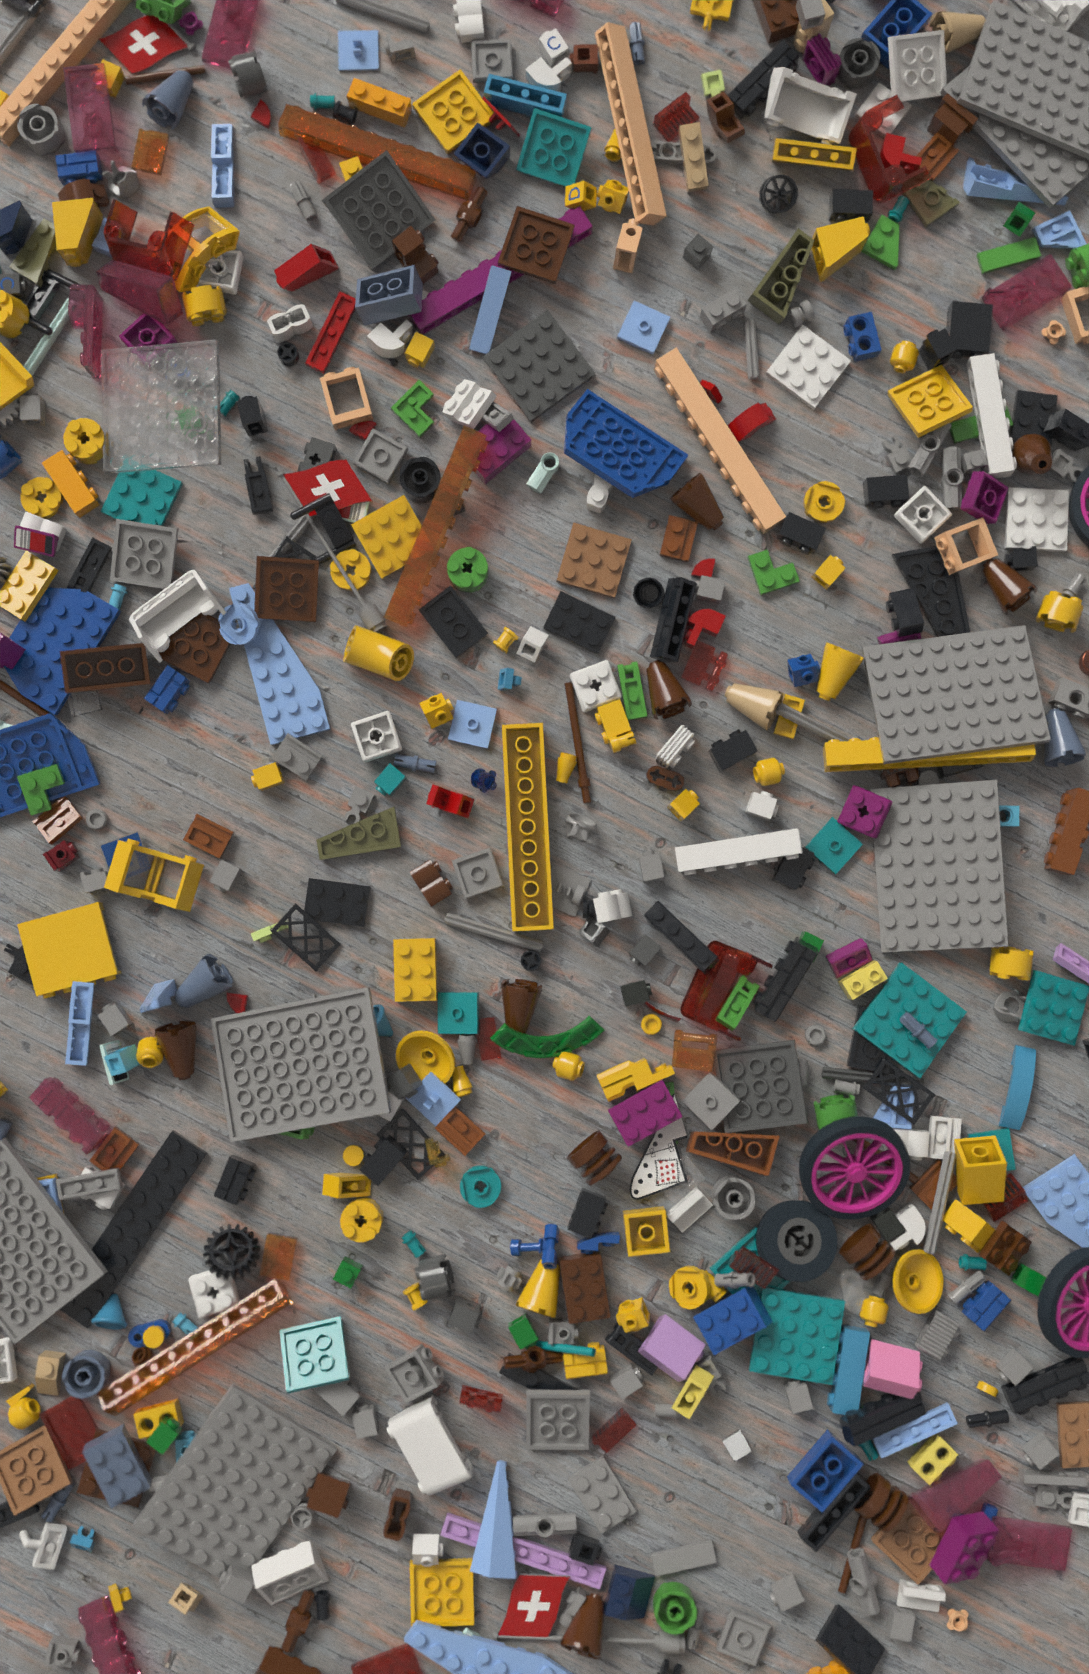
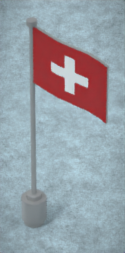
[99,15,196,75]
[276,460,387,633]
[493,1574,685,1654]

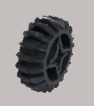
[203,1224,260,1281]

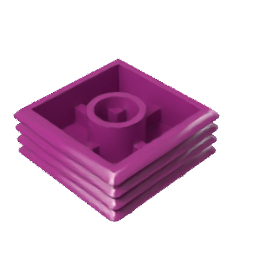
[802,33,842,86]
[119,310,177,368]
[961,471,1009,524]
[837,785,893,838]

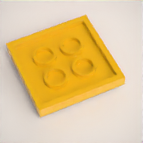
[412,69,493,154]
[888,365,973,438]
[351,495,434,579]
[409,1558,474,1627]

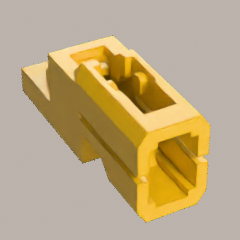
[596,1058,675,1102]

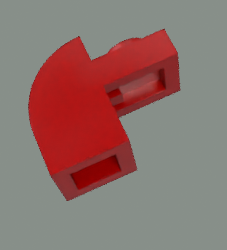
[879,133,922,177]
[727,403,776,442]
[684,609,726,649]
[426,784,475,819]

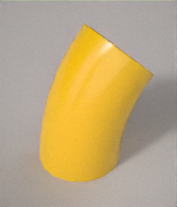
[343,625,414,681]

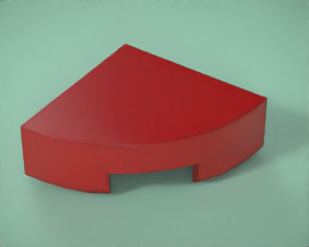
[251,99,271,129]
[700,379,723,404]
[349,420,377,441]
[691,558,715,577]
[226,992,248,1013]

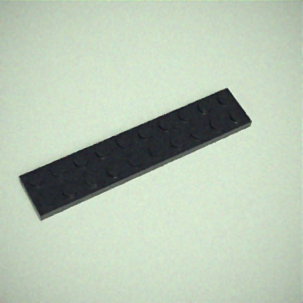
[59,1130,207,1329]

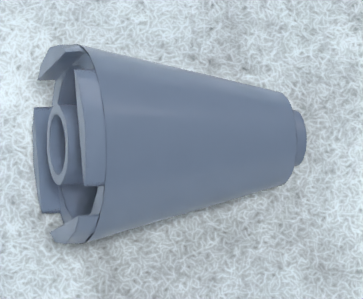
[142,70,193,129]
[1044,708,1086,767]
[175,954,233,1008]

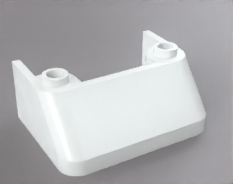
[129,570,226,663]

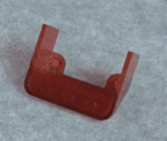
[849,95,932,203]
[104,199,194,283]
[680,941,773,1041]

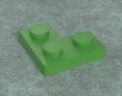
[391,380,434,438]
[747,550,800,595]
[17,764,65,815]

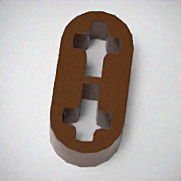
[646,766,684,791]

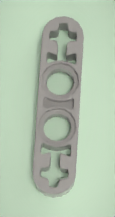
[650,140,717,166]

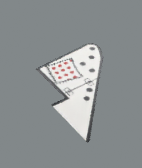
[629,1094,688,1200]

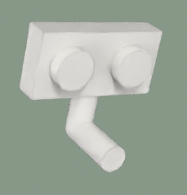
[19,1523,67,1570]

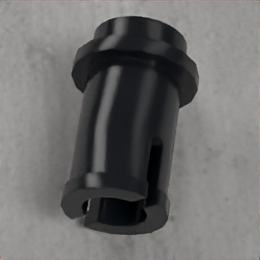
[314,1590,331,1621]

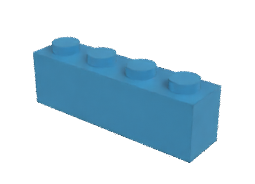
[484,74,567,117]
[827,1324,870,1415]

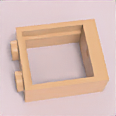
[1061,286,1089,344]
[320,367,373,430]
[934,518,998,575]

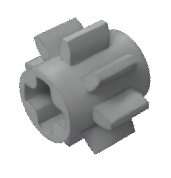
[497,1264,523,1291]

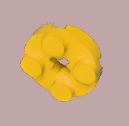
[20,477,63,519]
[803,481,845,523]
[330,549,371,591]
[669,1266,710,1309]

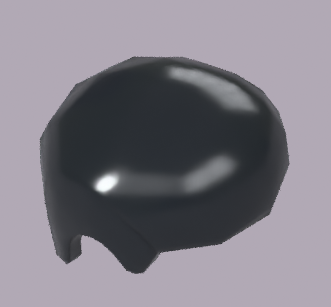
[633,577,665,609]

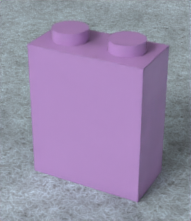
[638,1314,706,1382]

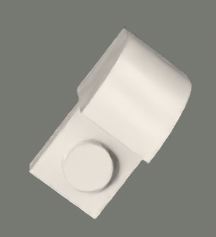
[525,57,572,92]
[367,319,412,358]
[888,1202,926,1251]

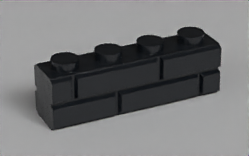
[727,40,800,120]
[650,577,697,663]
[644,901,720,975]
[753,937,818,1022]
[1001,1357,1089,1415]
[839,1392,926,1447]
[797,1472,871,1553]

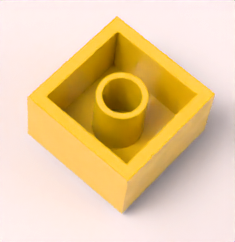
[623,1206,670,1257]

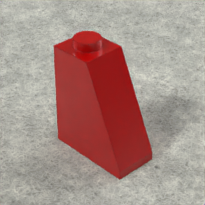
[274,244,339,292]

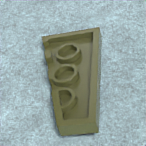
[888,169,960,227]
[316,806,401,860]

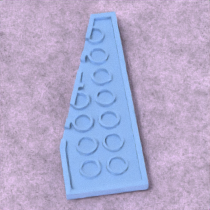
[229,583,331,745]
[1022,1154,1089,1248]
[404,1620,573,1674]

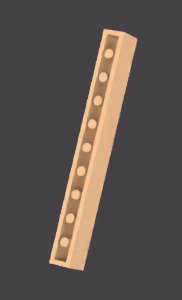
[0,0,132,147]
[595,22,667,226]
[654,347,786,534]

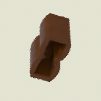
[409,859,453,907]
[384,1488,412,1541]

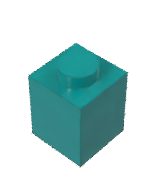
[374,763,407,796]

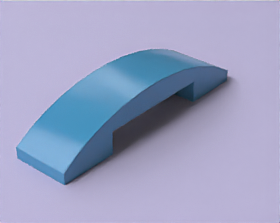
[999,1045,1036,1130]

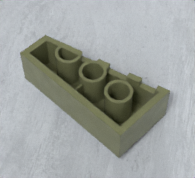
[747,228,815,324]

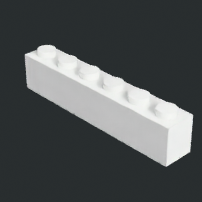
[966,353,1017,479]
[675,828,803,876]

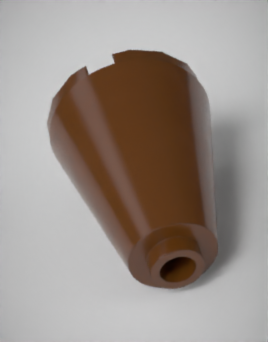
[1011,434,1052,475]
[670,473,724,531]
[982,558,1038,615]
[646,660,692,720]
[501,979,542,1034]
[155,1020,197,1080]
[560,1593,605,1660]

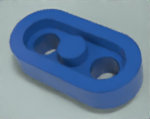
[128,1319,171,1347]

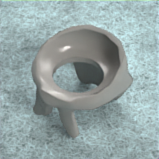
[102,160,139,198]
[565,813,596,841]
[993,988,1027,1023]

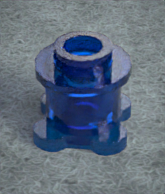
[471,768,497,793]

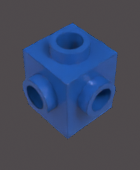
[787,654,820,687]

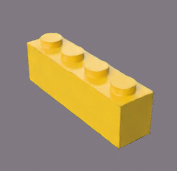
[772,138,857,171]

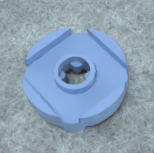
[218,603,261,645]

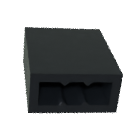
[946,301,993,359]

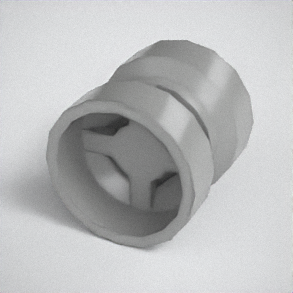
[787,300,815,328]
[291,1501,315,1529]

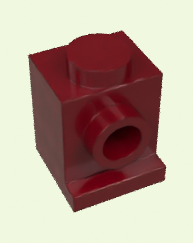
[42,840,80,872]

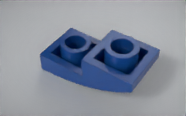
[577,1232,620,1254]

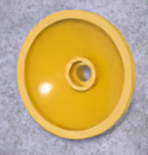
[396,1031,455,1084]
[893,1249,943,1314]

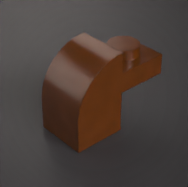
[706,91,745,144]
[58,179,109,207]

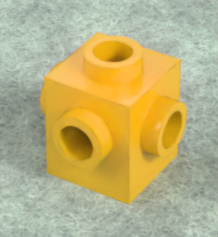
[597,180,629,214]
[419,693,454,729]
[616,1297,650,1333]

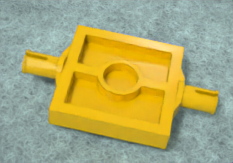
[689,0,733,31]

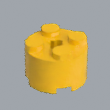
[181,285,227,326]
[0,290,29,338]
[63,418,110,465]
[1036,591,1084,633]
[989,946,1034,980]
[340,1197,384,1242]

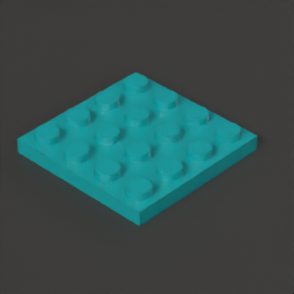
[852,962,967,1078]
[749,1286,845,1385]

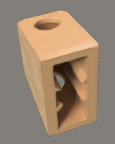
[613,219,643,273]

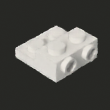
[442,379,497,429]

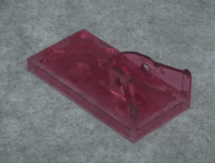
[201,0,259,68]
[63,63,119,153]
[981,254,1072,331]
[68,284,103,379]
[987,1516,1072,1571]

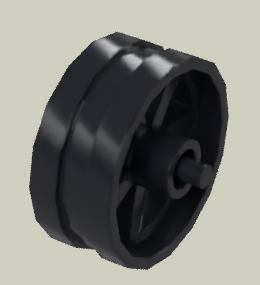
[759,174,798,214]

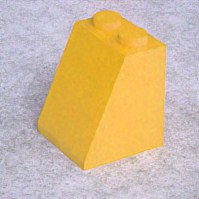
[52,198,103,267]
[811,217,870,282]
[954,1136,1007,1205]

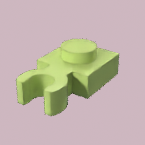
[701,69,725,97]
[250,921,288,943]

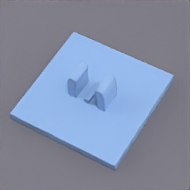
[338,30,379,71]
[406,1071,461,1126]

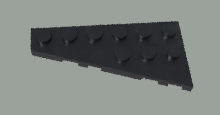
[891,546,970,637]

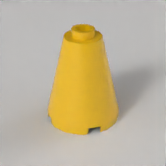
[816,642,864,701]
[515,1259,560,1318]

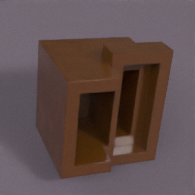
[927,93,978,147]
[306,1472,351,1518]

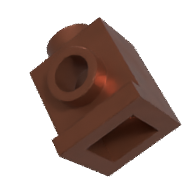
[569,44,598,74]

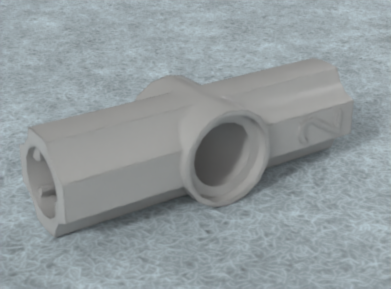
[908,423,952,477]
[941,447,964,511]
[513,1511,577,1538]
[847,1548,880,1617]

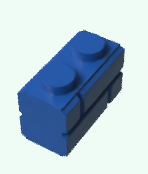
[55,150,103,186]
[144,665,190,714]
[961,1280,1011,1331]

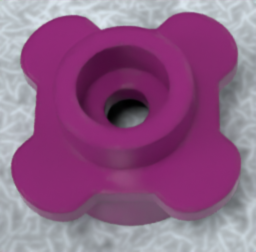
[179,12,203,36]

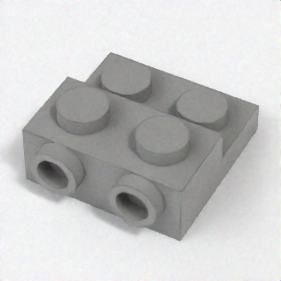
[384,1344,444,1403]

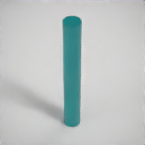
[536,1341,596,1357]

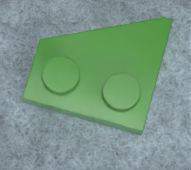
[861,215,899,270]

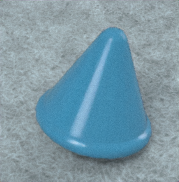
[374,1004,393,1037]
[91,1294,127,1330]

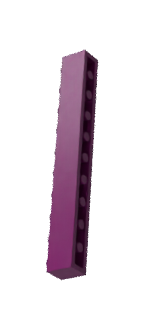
[408,206,593,335]

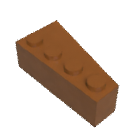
[1044,787,1089,876]
[685,1131,779,1176]

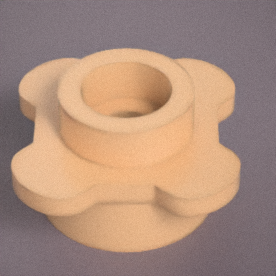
[1041,320,1066,344]
[947,1608,968,1631]

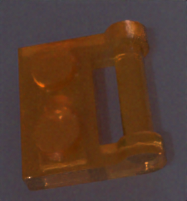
[672,1029,718,1072]

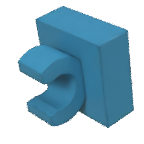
[497,668,522,691]
[70,1526,95,1553]

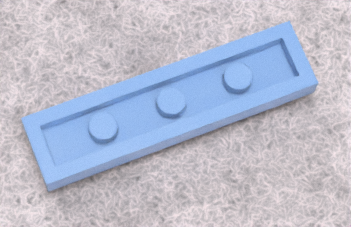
[872,1403,958,1459]

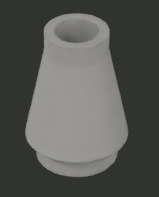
[457,1034,478,1065]

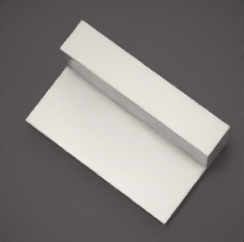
[666,1186,713,1233]
[896,1579,946,1612]

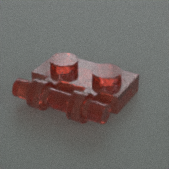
[681,640,728,692]
[459,1385,503,1413]

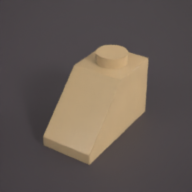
[35,1350,66,1396]

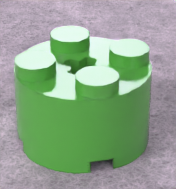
[1065,243,1089,289]
[447,547,488,592]
[814,1094,858,1129]
[653,1582,697,1635]

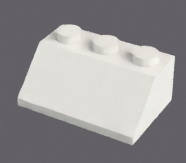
[251,1541,329,1606]

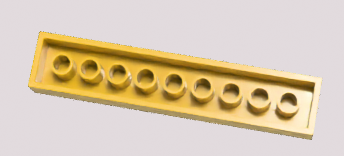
[502,723,554,931]

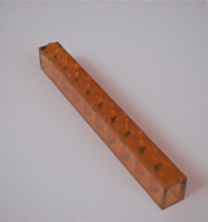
[278,104,477,201]
[384,425,489,627]
[96,1279,293,1416]

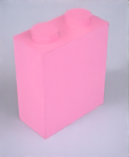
[863,1339,922,1399]

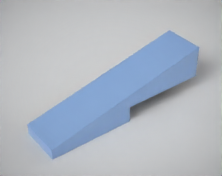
[211,124,234,208]
[469,265,511,355]
[65,981,94,1066]

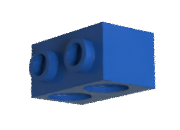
[843,311,882,362]

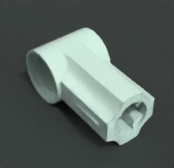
[526,452,559,494]

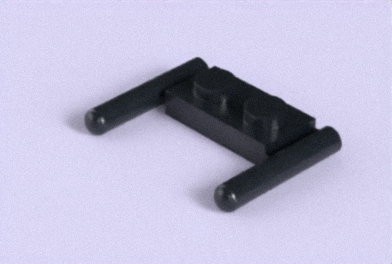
[24,268,81,335]
[290,493,357,565]

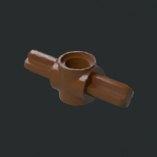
[451,187,488,242]
[503,1346,563,1373]
[282,1590,315,1653]

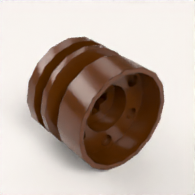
[566,1130,622,1186]
[839,1224,896,1281]
[854,1473,909,1532]

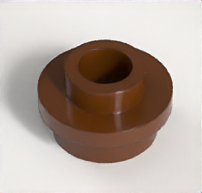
[132,1347,152,1368]

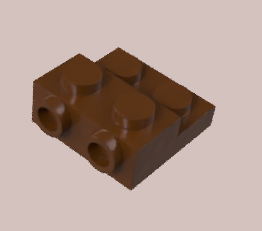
[978,1220,1032,1276]

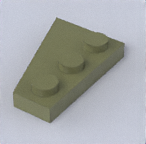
[9,218,56,287]

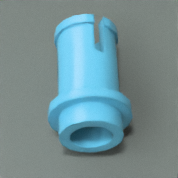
[109,584,127,610]
[172,1312,200,1339]

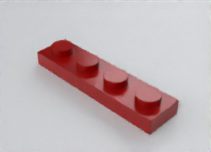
[305,291,356,374]

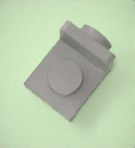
[384,34,415,63]

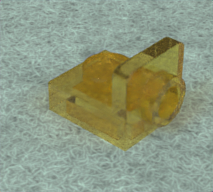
[425,1137,451,1168]

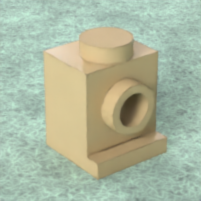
[168,1583,204,1615]

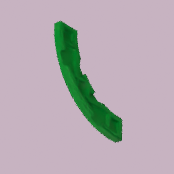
[491,1015,605,1058]

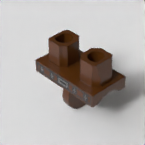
[880,768,919,788]

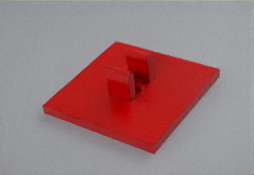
[482,96,520,137]

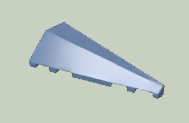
[963,157,1068,205]
[140,979,177,1013]
[470,1460,517,1579]

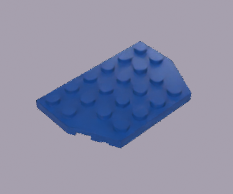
[564,389,689,498]
[4,588,121,716]
[0,713,100,817]

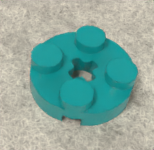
[460,1165,501,1208]

